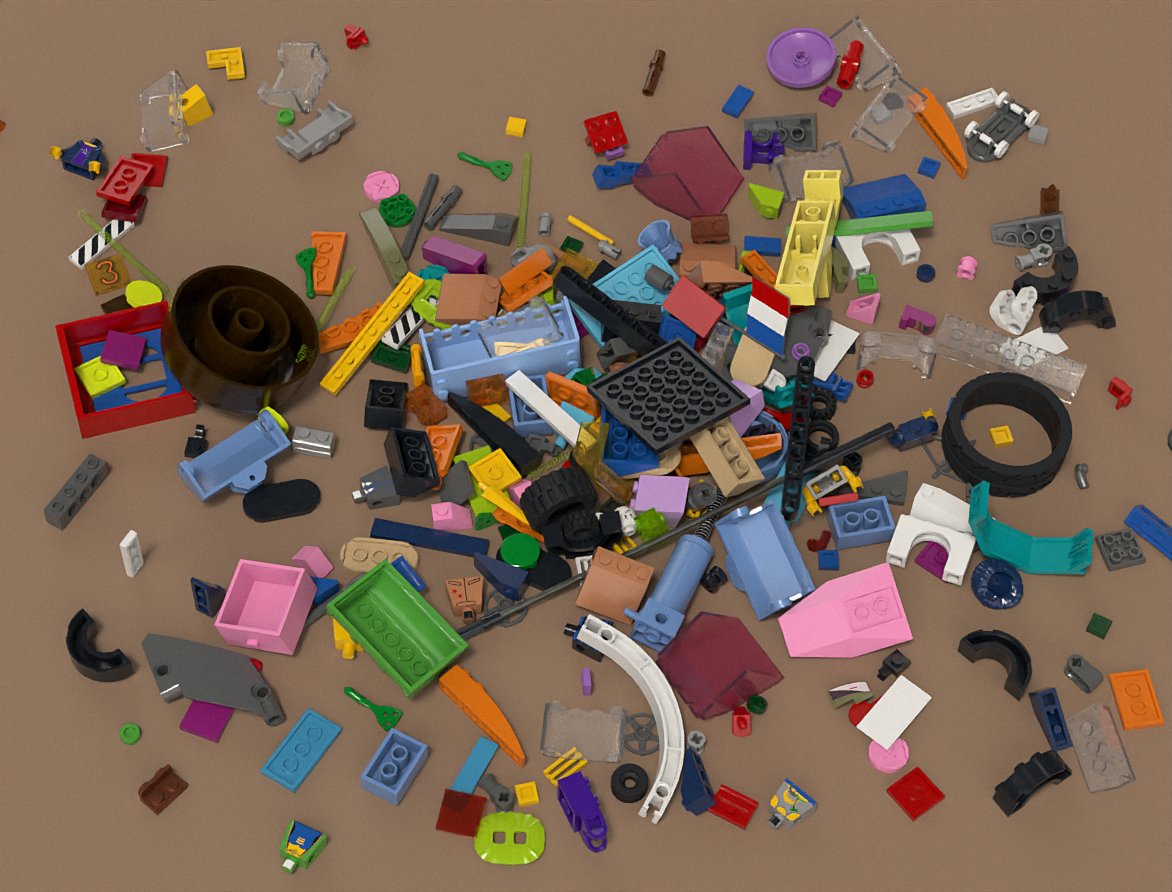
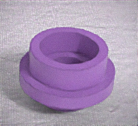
[791,343,810,361]

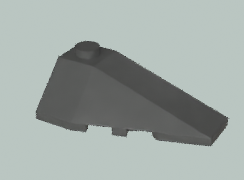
[744,113,818,151]
[990,211,1068,252]
[439,213,519,247]

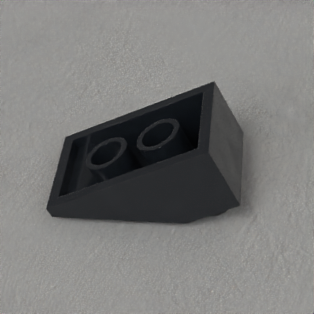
[364,379,408,430]

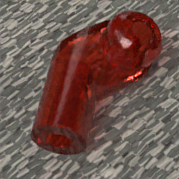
[807,530,832,552]

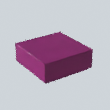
[818,85,843,108]

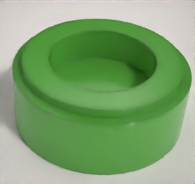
[277,109,295,127]
[119,723,141,745]

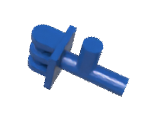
[813,373,854,402]

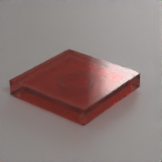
[435,789,487,839]

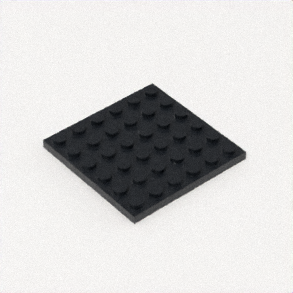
[587,337,750,456]

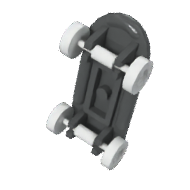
[964,91,1040,162]

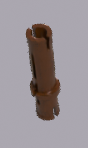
[642,49,666,96]

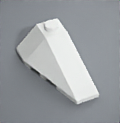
[910,483,995,535]

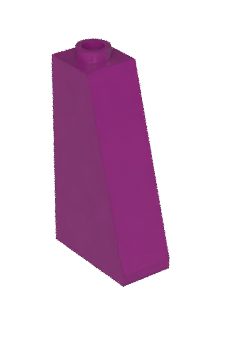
[422,235,487,275]

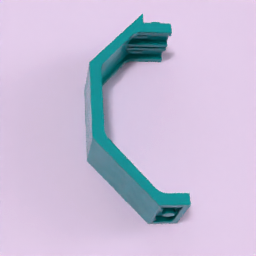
[721,284,815,408]
[968,481,1094,574]

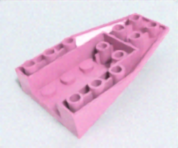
[777,562,913,658]

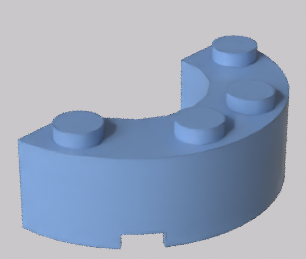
[749,410,788,485]

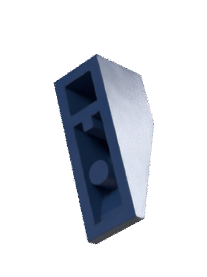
[474,552,529,601]
[190,577,225,619]
[1028,687,1073,751]
[680,748,717,816]

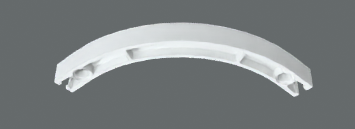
[577,614,684,824]

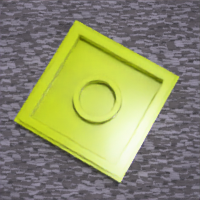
[74,356,126,399]

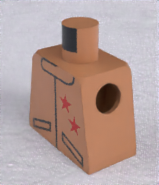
[445,576,483,624]

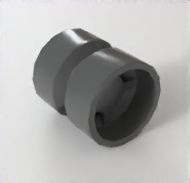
[685,481,717,512]

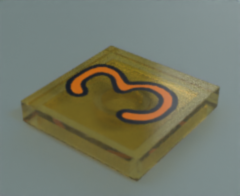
[84,254,131,296]

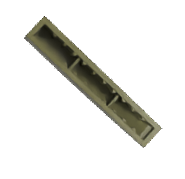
[359,208,410,291]

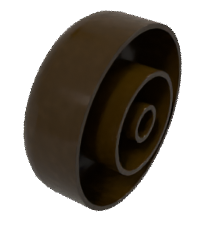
[160,265,319,414]

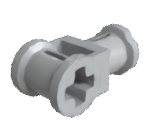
[1014,243,1052,271]

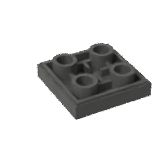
[438,460,475,505]
[1095,528,1146,572]

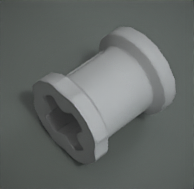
[686,731,706,755]

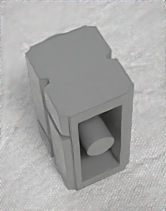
[292,426,336,459]

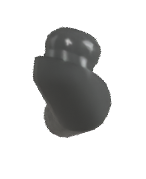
[1075,463,1089,489]

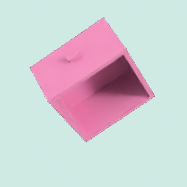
[214,559,318,655]

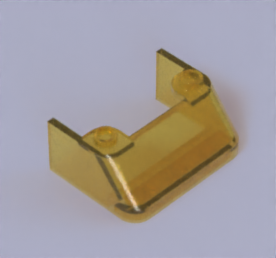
[573,422,637,505]

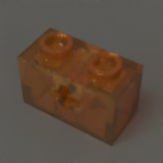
[466,373,507,407]
[405,383,447,427]

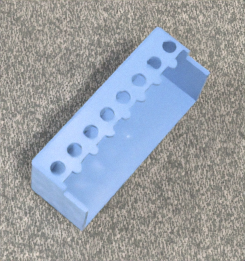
[419,296,581,403]

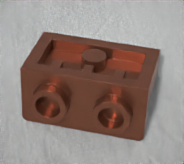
[691,214,730,244]
[138,764,188,816]

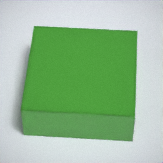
[857,274,877,293]

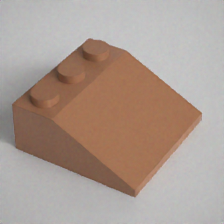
[679,242,735,279]
[688,259,752,301]
[435,274,501,331]
[574,546,654,626]

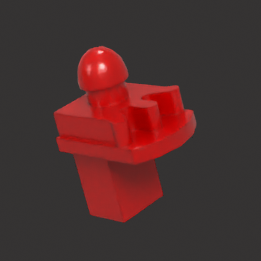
[344,24,369,50]
[732,706,751,737]

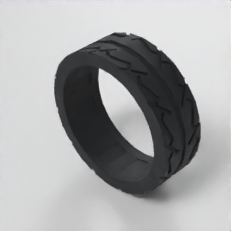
[941,372,1072,497]

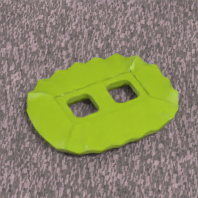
[410,279,452,330]
[474,811,545,865]

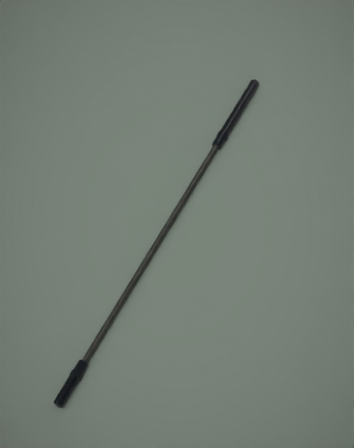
[456,422,895,640]

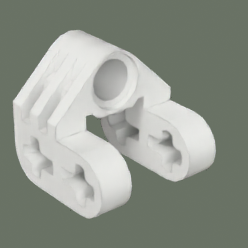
[989,286,1037,335]

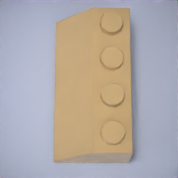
[690,417,765,497]

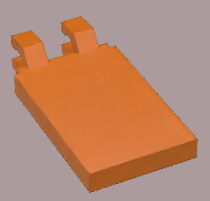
[425,424,463,490]

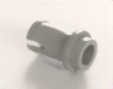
[538,212,553,237]
[597,240,622,260]

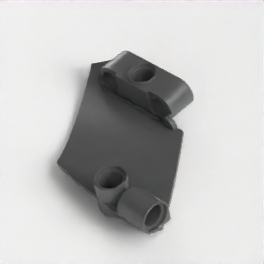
[141,633,284,726]

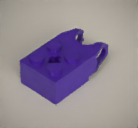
[557,771,607,853]

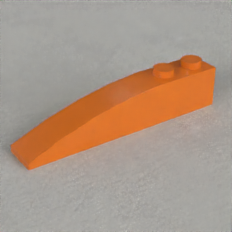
[906,88,967,179]
[669,433,782,477]
[439,664,525,768]

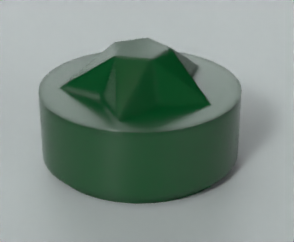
[746,695,768,714]

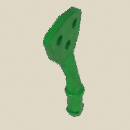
[457,152,512,181]
[295,247,317,298]
[474,512,499,531]
[344,687,402,732]

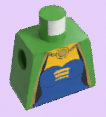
[279,819,328,874]

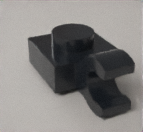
[746,423,781,437]
[184,424,208,459]
[877,649,911,682]

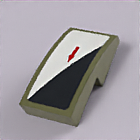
[827,681,874,708]

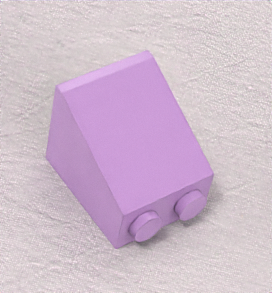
[728,378,765,438]
[629,475,690,528]

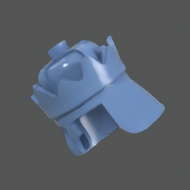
[637,220,683,264]

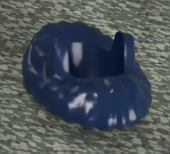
[971,558,1024,610]

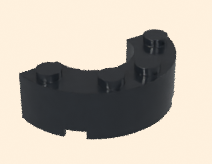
[1012,246,1078,306]
[1038,290,1116,333]
[542,510,623,559]
[66,608,134,682]
[957,629,1032,701]
[992,750,1072,817]

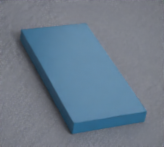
[260,708,342,794]

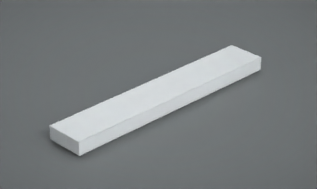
[505,370,597,455]

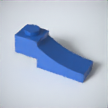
[592,161,652,189]

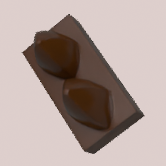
[1039,184,1059,214]

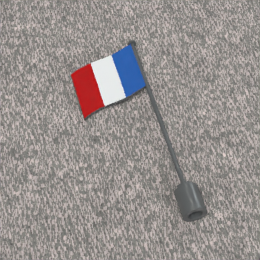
[644,265,790,361]

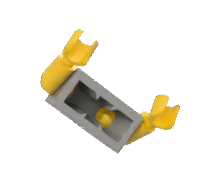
[802,464,864,517]

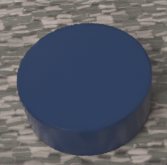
[916,264,935,283]

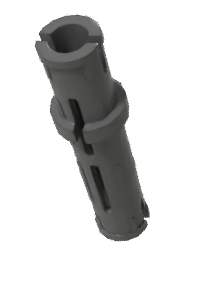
[423,185,462,230]

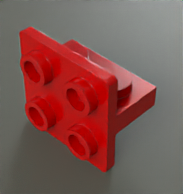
[583,111,628,154]

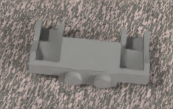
[275,101,353,160]

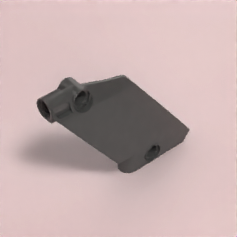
[721,306,832,389]

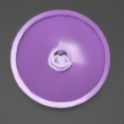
[766,27,836,88]

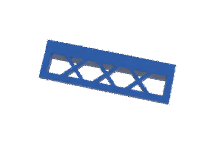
[1124,504,1172,560]

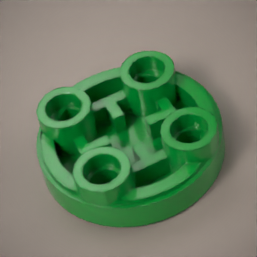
[379,193,415,228]
[501,533,540,570]

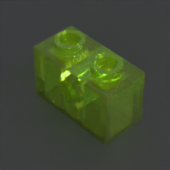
[633,507,668,550]

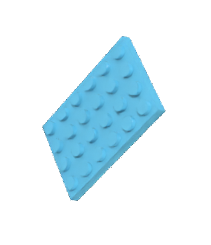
[568,245,679,348]

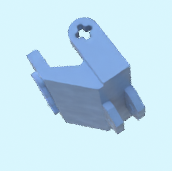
[176,409,291,503]
[714,499,816,621]

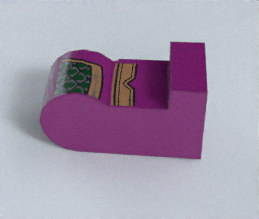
[898,305,936,335]

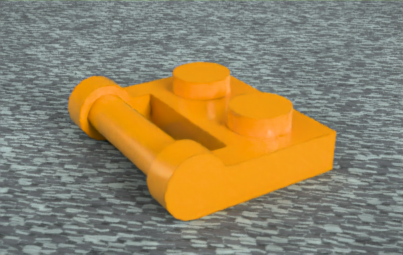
[410,344,426,395]

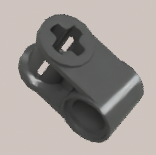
[1064,654,1103,693]

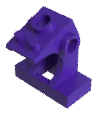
[743,131,785,170]

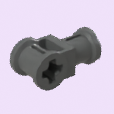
[478,773,514,813]

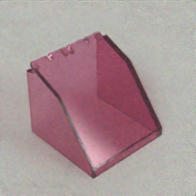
[631,126,745,221]
[655,611,785,720]

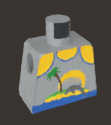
[767,778,817,830]

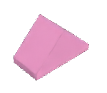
[846,293,881,324]
[291,546,334,578]

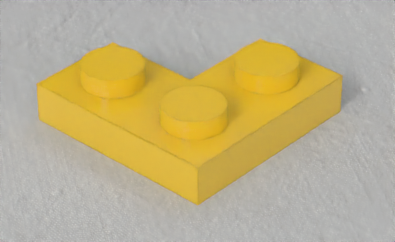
[206,47,245,80]

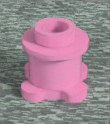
[956,256,978,280]

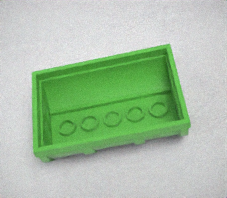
[326,559,468,699]

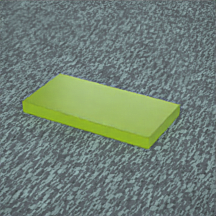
[453,445,511,518]

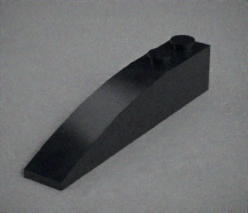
[448,392,539,477]

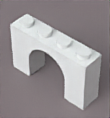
[835,229,921,280]
[886,514,976,585]

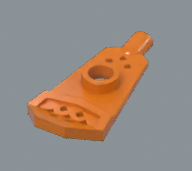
[492,507,544,544]

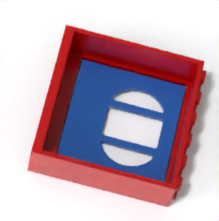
[55,300,197,439]

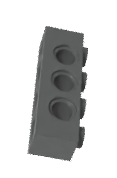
[44,453,109,531]

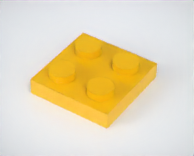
[468,448,522,492]

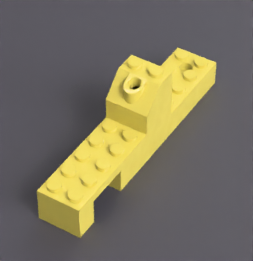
[775,170,844,306]

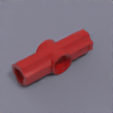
[836,40,864,89]

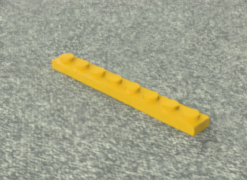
[319,272,425,396]

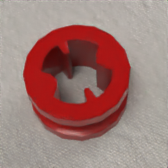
[856,369,874,389]

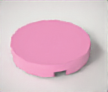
[363,171,400,203]
[868,738,909,773]

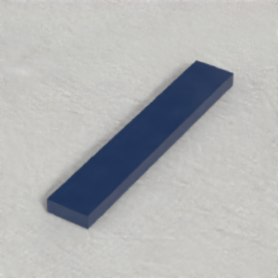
[370,518,489,558]

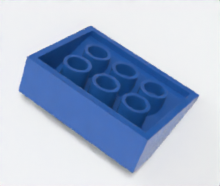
[842,174,927,220]
[598,406,659,477]

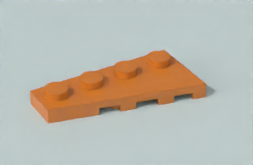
[311,231,347,295]
[319,301,391,354]

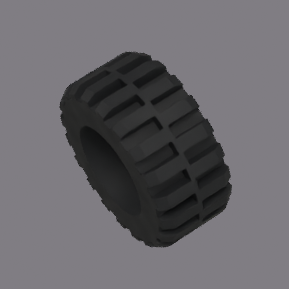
[520,466,598,533]

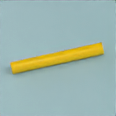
[567,215,615,246]

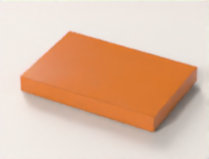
[498,271,553,312]
[545,371,601,420]
[1108,669,1164,731]

